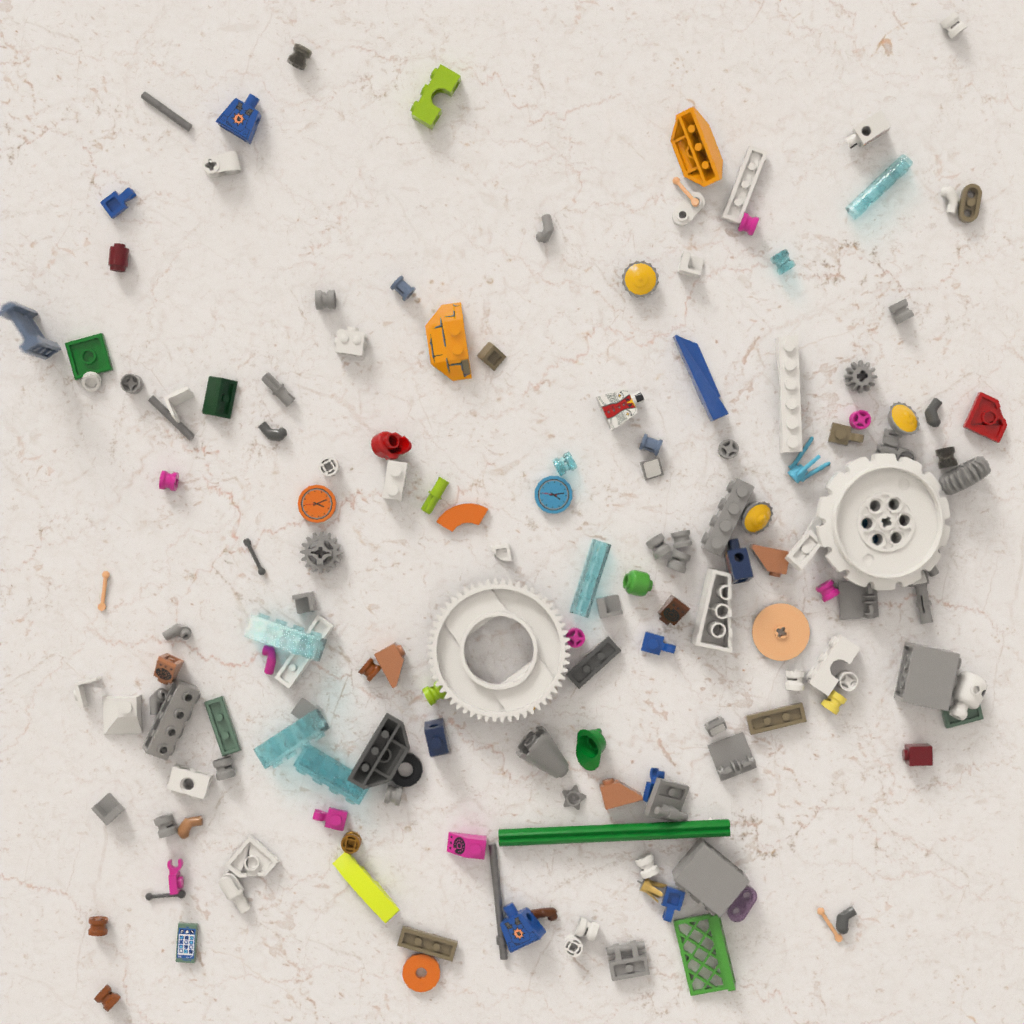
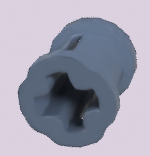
[391,275,416,301]
[639,434,663,456]

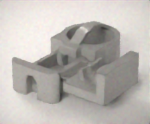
[875,428,916,461]

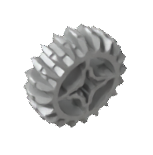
[938,456,991,495]

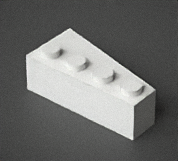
[691,568,733,653]

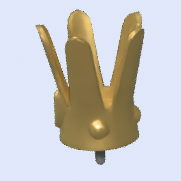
[637,878,667,903]

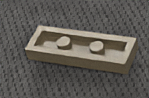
[745,702,807,735]
[397,926,458,962]

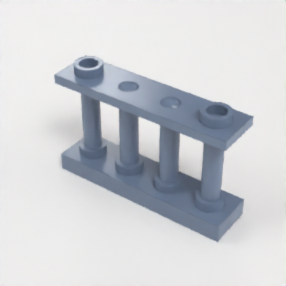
[0,302,61,360]

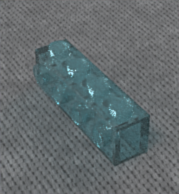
[244,613,327,661]
[253,709,330,769]
[293,743,369,805]

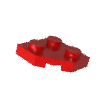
[963,392,1007,443]

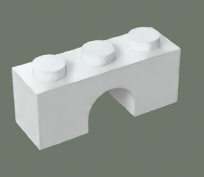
[806,634,861,696]

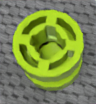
[422,681,447,706]

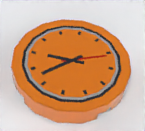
[298,485,337,523]

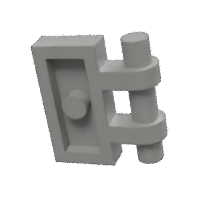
[606,940,650,981]

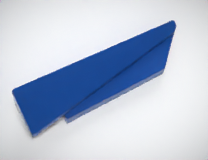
[673,335,729,421]

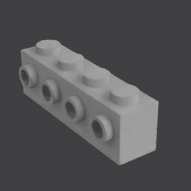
[701,478,755,556]
[142,678,200,760]

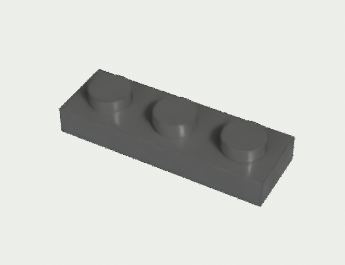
[566,636,621,689]

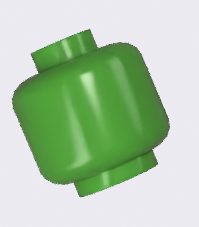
[623,570,653,597]

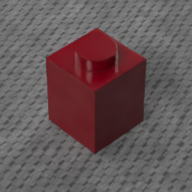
[902,744,933,766]

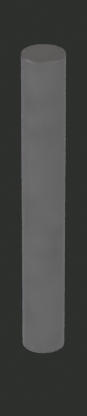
[141,92,192,131]
[148,395,195,441]

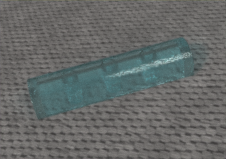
[846,154,913,220]
[569,539,611,618]

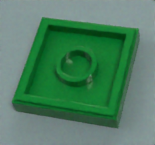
[65,333,113,380]

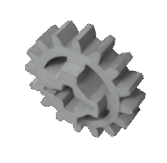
[300,532,343,573]

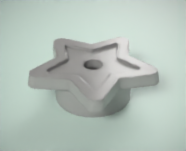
[562,785,587,810]

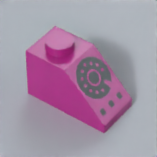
[447,832,487,860]

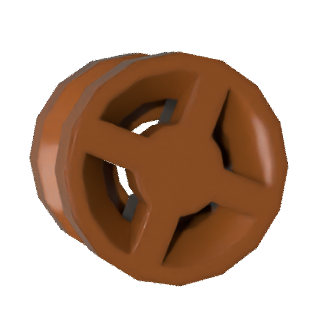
[358,658,381,682]
[88,916,108,936]

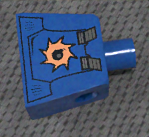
[216,94,261,144]
[500,902,546,953]

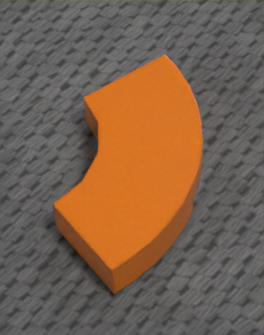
[436,503,488,532]

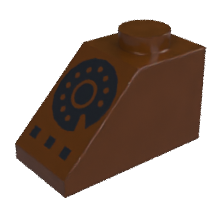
[657,595,690,626]

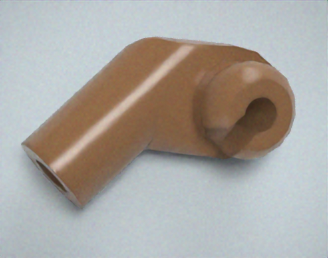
[177,816,203,839]

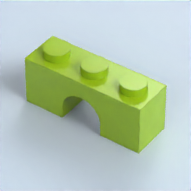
[410,64,461,130]

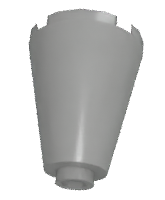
[516,726,569,778]

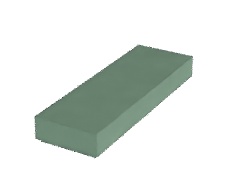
[204,696,242,757]

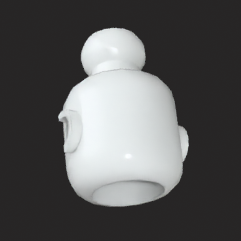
[949,672,987,721]

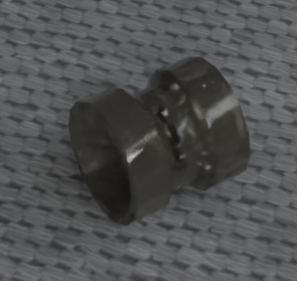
[287,43,312,70]
[935,446,958,469]

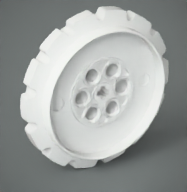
[816,453,950,590]

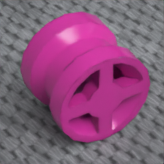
[738,213,759,236]
[849,410,871,430]
[159,470,179,491]
[816,579,840,602]
[566,628,585,648]

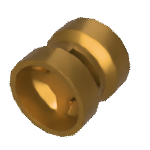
[341,831,362,854]

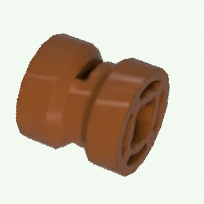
[94,984,121,1012]

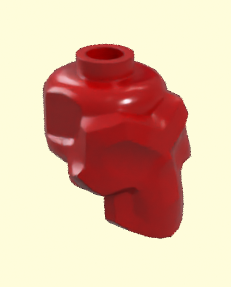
[371,431,412,460]

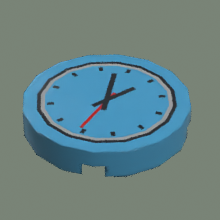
[535,476,572,514]

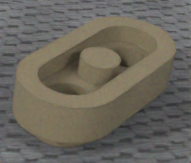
[958,184,982,223]

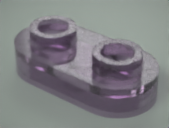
[727,885,757,922]

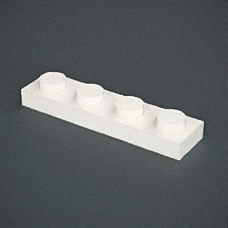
[722,145,768,225]
[274,615,335,689]

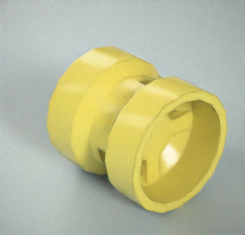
[821,690,847,715]

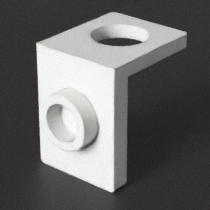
[164,386,195,423]
[73,676,101,709]

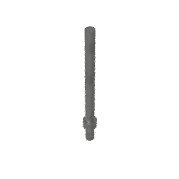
[489,844,508,960]

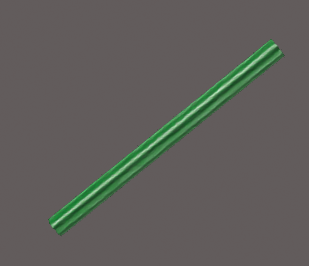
[498,819,731,847]

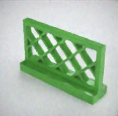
[673,913,736,996]

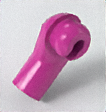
[262,645,276,675]

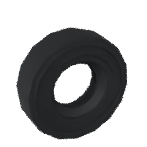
[392,753,423,787]

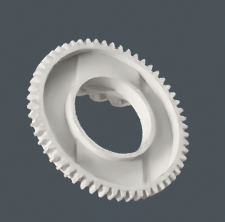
[427,579,571,723]

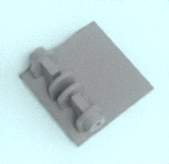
[838,581,879,620]
[707,732,757,781]

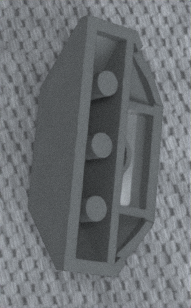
[347,713,410,790]

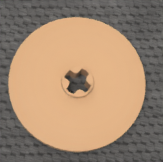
[752,603,810,661]

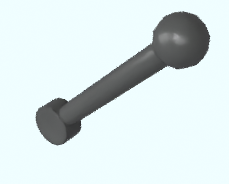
[243,538,266,575]
[145,890,186,900]

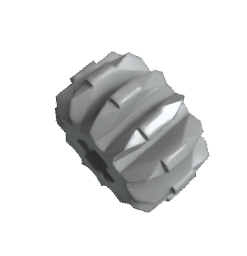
[843,360,877,393]

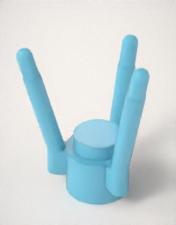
[787,437,830,484]

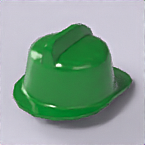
[576,728,606,771]

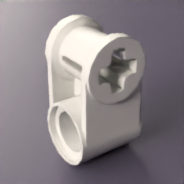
[202,151,242,178]

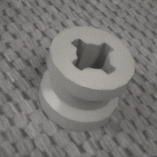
[718,439,739,459]
[671,530,693,548]
[384,784,403,806]

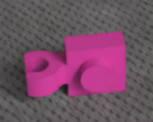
[313,807,348,831]
[167,858,184,895]

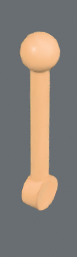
[673,177,699,207]
[98,571,110,611]
[817,907,843,942]

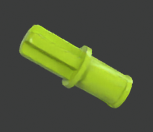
[421,477,449,514]

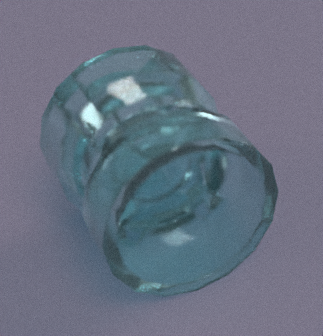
[770,249,796,275]
[552,451,577,477]

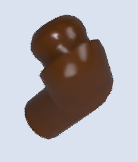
[530,907,558,921]

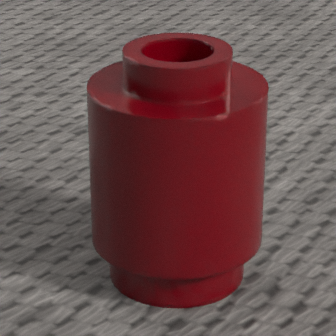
[108,243,129,272]

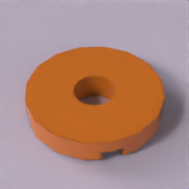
[402,953,440,992]

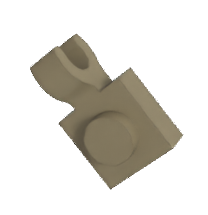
[828,423,864,446]

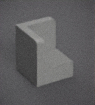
[292,591,317,614]
[596,594,623,619]
[291,698,322,726]
[91,793,125,826]

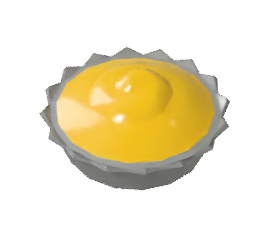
[622,261,659,298]
[887,402,920,435]
[741,501,774,535]

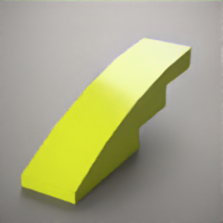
[332,852,400,923]

